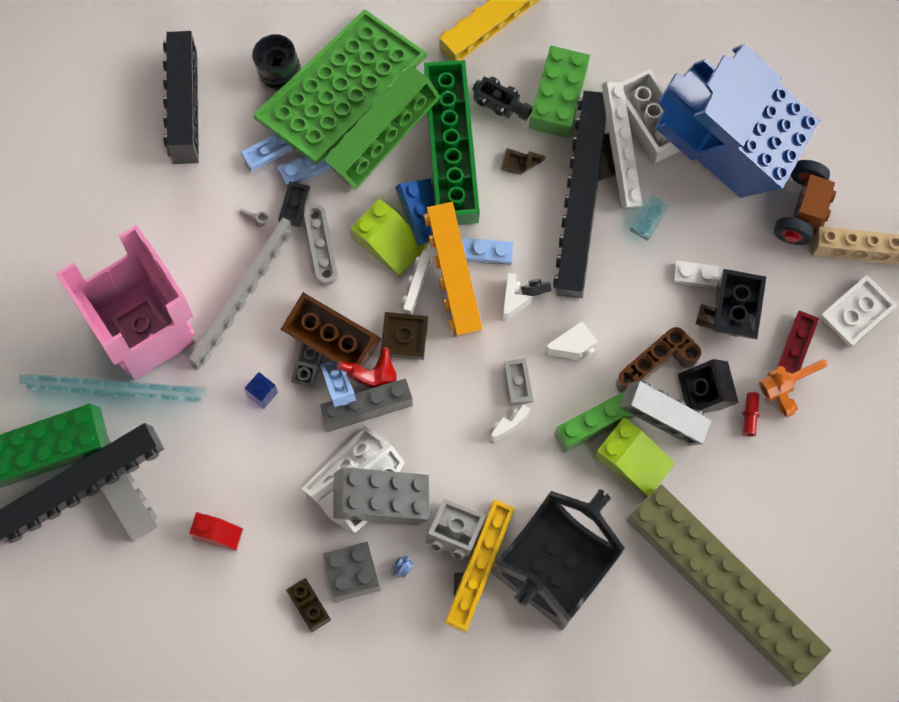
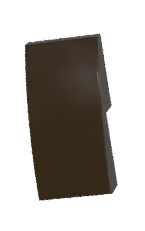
[286,578,331,633]

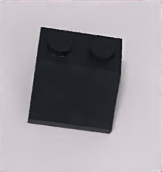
[678,359,739,413]

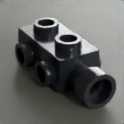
[472,76,533,121]

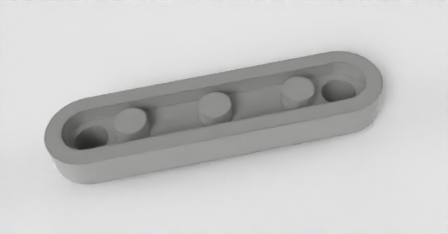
[304,204,337,285]

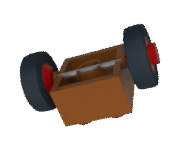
[774,160,837,245]

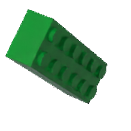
[0,403,110,488]

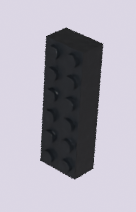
[163,31,199,164]

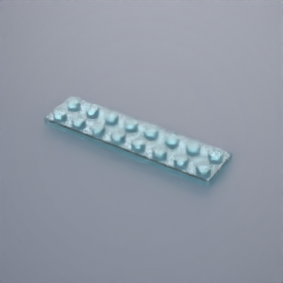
[19,374,208,402]

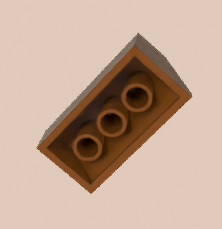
[280,292,381,367]

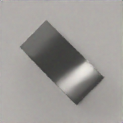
[291,343,323,387]

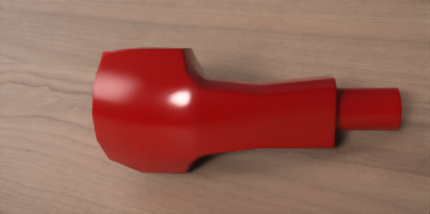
[337,347,397,388]

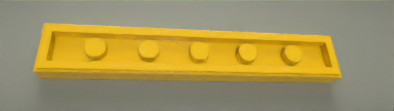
[444,499,515,633]

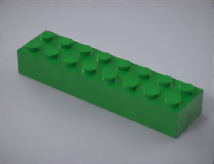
[424,60,480,225]

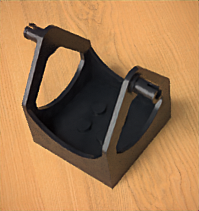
[491,489,625,630]

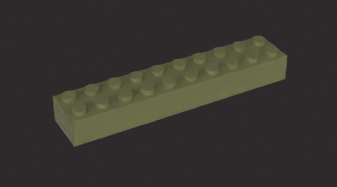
[626,484,832,686]

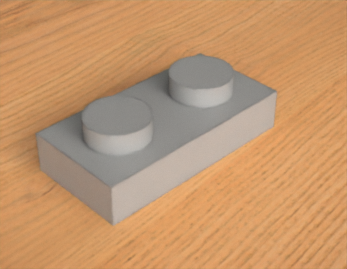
[504,358,533,405]

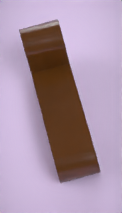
[616,327,702,392]

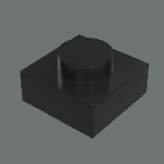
[521,279,552,296]

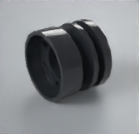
[252,34,301,90]

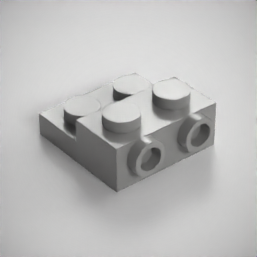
[425,499,486,561]

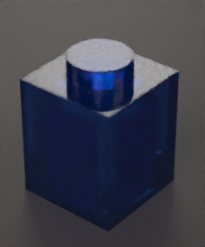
[244,372,278,409]

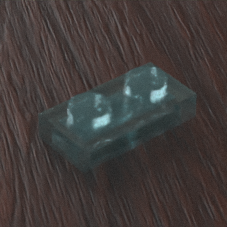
[630,195,670,241]

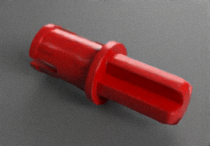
[742,392,760,437]

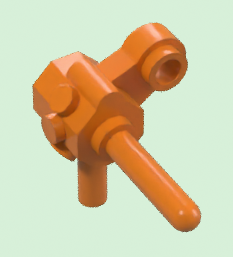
[759,359,828,418]

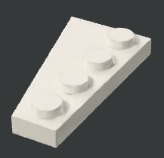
[302,426,392,502]

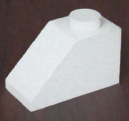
[545,322,598,360]

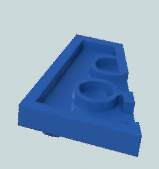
[395,178,434,246]

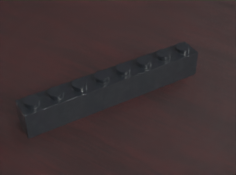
[0,423,164,543]

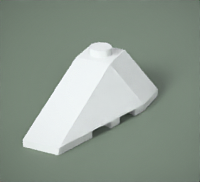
[318,446,405,534]

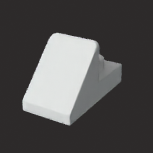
[503,273,532,321]

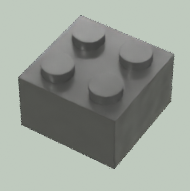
[323,541,380,603]

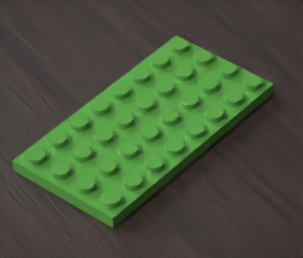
[253,9,427,166]

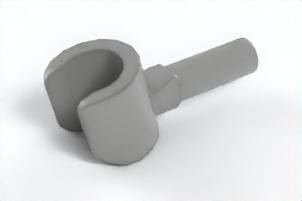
[240,208,268,227]

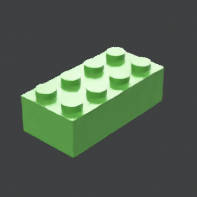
[529,45,590,138]

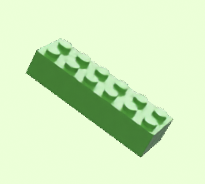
[324,64,441,190]

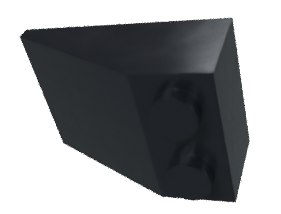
[713,269,767,340]

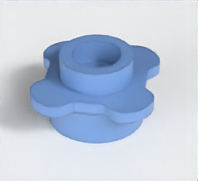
[393,555,413,578]

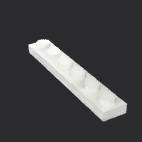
[601,82,643,209]

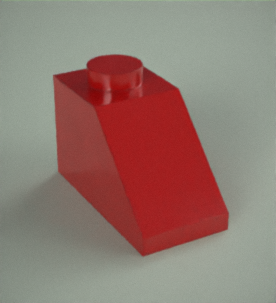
[189,512,243,551]

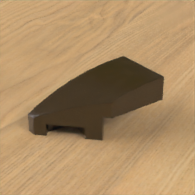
[501,148,546,175]

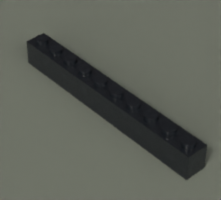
[553,91,607,298]

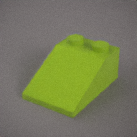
[351,198,428,277]
[594,417,675,497]

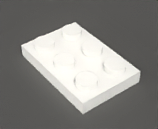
[820,275,898,348]

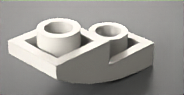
[489,404,531,443]

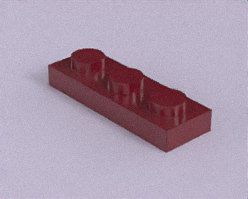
[776,310,819,374]

